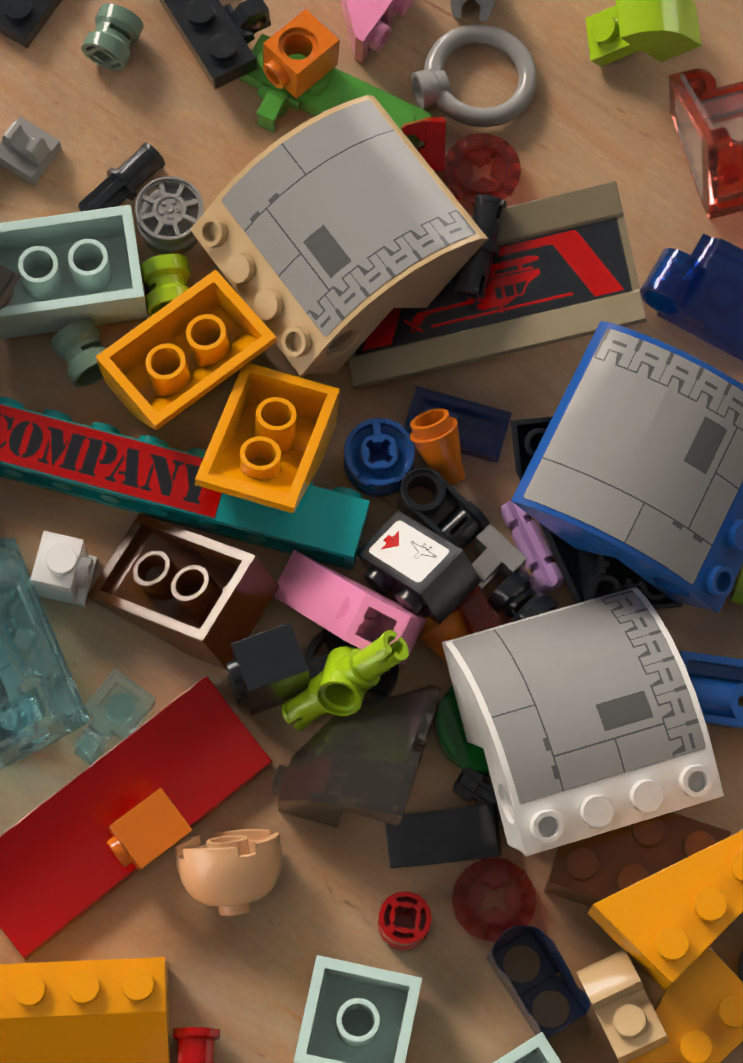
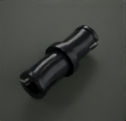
[453,194,507,300]

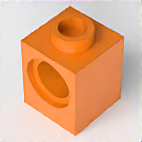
[263,9,340,99]
[106,788,193,870]

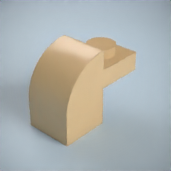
[576,950,669,1063]

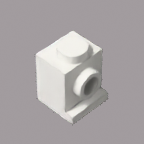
[30,531,98,607]

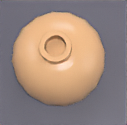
[174,829,282,916]

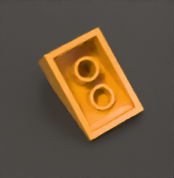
[195,363,340,514]

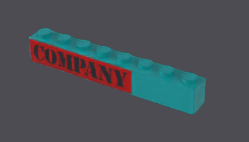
[0,397,370,571]

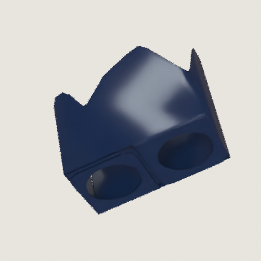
[487,925,591,1040]

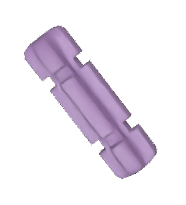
[501,500,563,593]

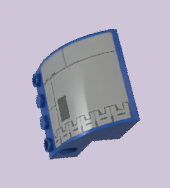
[511,321,743,613]

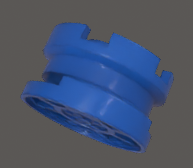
[344,418,415,497]

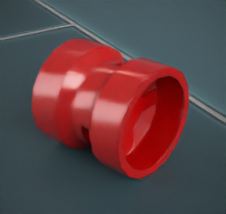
[378,891,432,951]

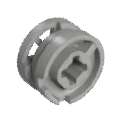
[135,176,204,254]

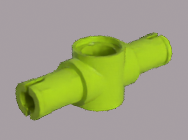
[282,630,409,731]

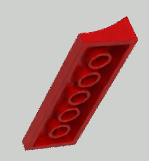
[0,675,273,960]

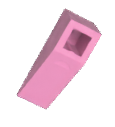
[273,550,427,665]

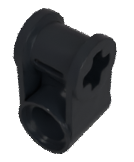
[397,467,490,550]

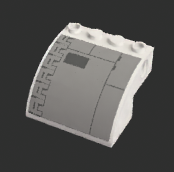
[442,587,724,856]

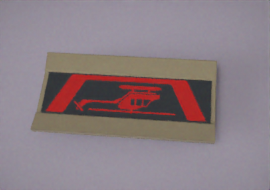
[349,181,647,389]

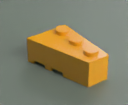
[626,946,743,1063]

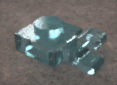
[73,668,156,765]

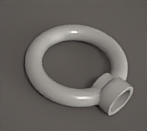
[411,24,537,127]

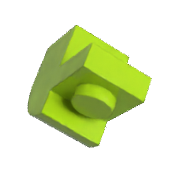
[585,0,702,67]

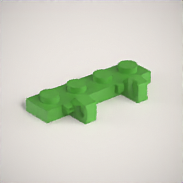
[240,34,432,149]

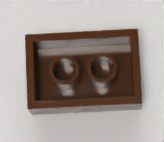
[544,812,731,907]

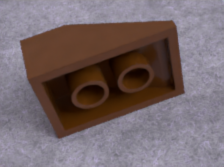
[87,513,279,671]

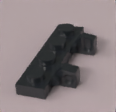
[159,0,271,90]

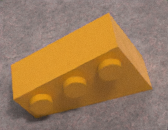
[587,830,743,990]

